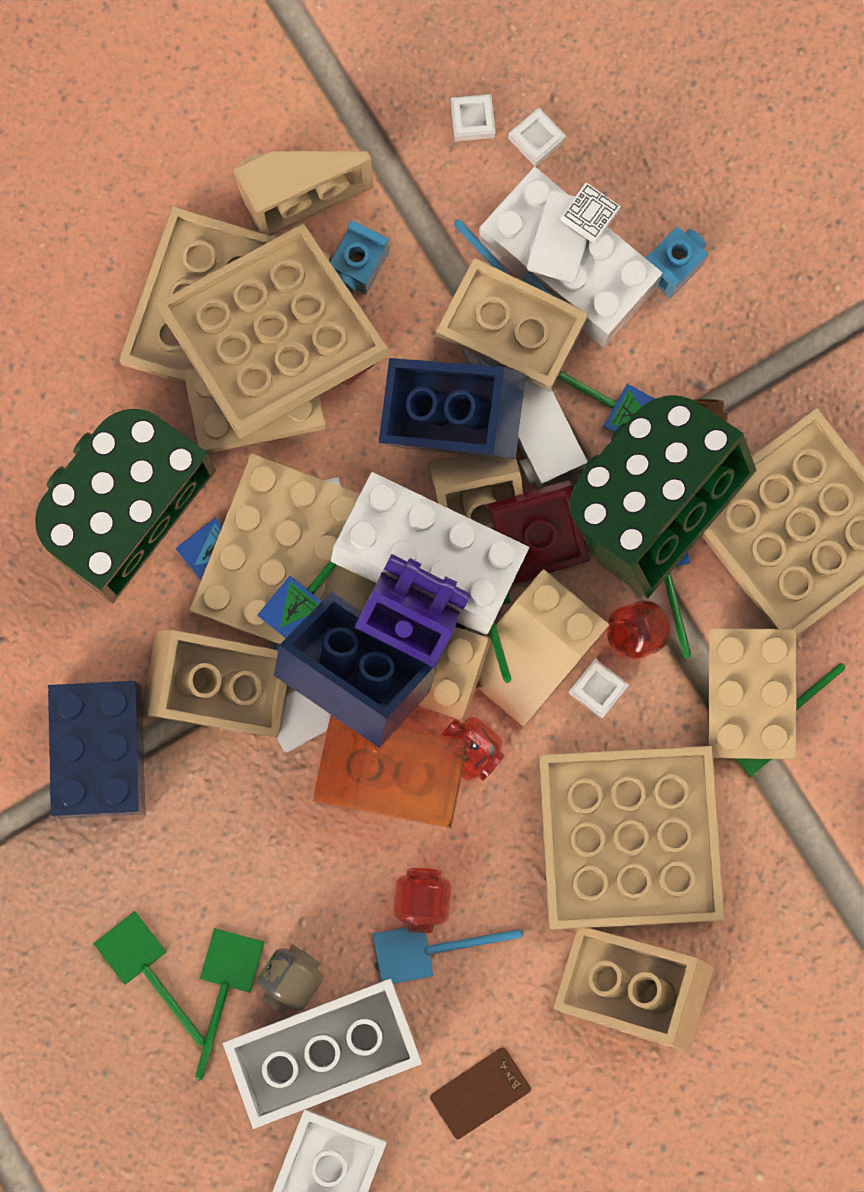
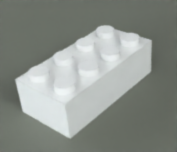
[479,166,663,348]
[331,472,529,636]
[223,978,422,1129]

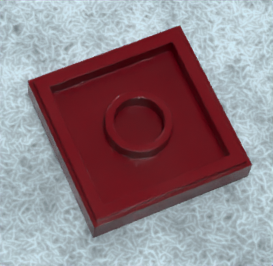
[487,480,590,584]

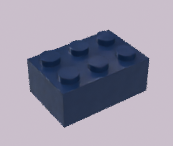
[379,358,526,459]
[274,592,438,748]
[48,681,146,819]

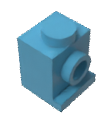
[330,220,389,294]
[645,226,708,298]

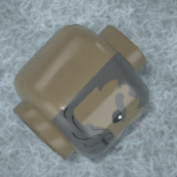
[258,945,323,1013]

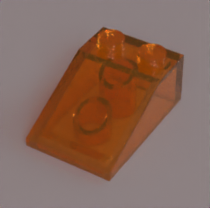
[312,715,468,829]

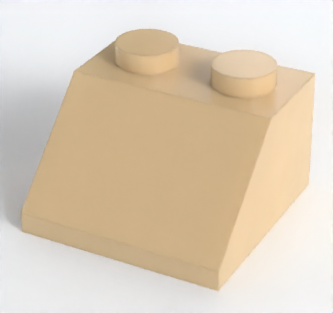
[428,454,523,529]

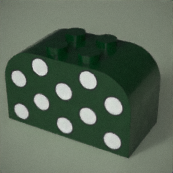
[570,395,757,599]
[35,409,216,604]

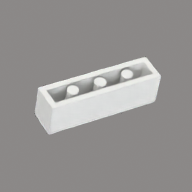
[463,350,588,489]

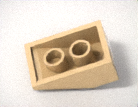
[234,151,373,236]
[477,569,609,728]
[141,630,287,738]
[553,928,714,1053]

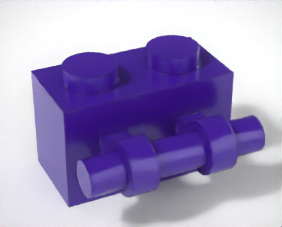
[355,554,471,667]

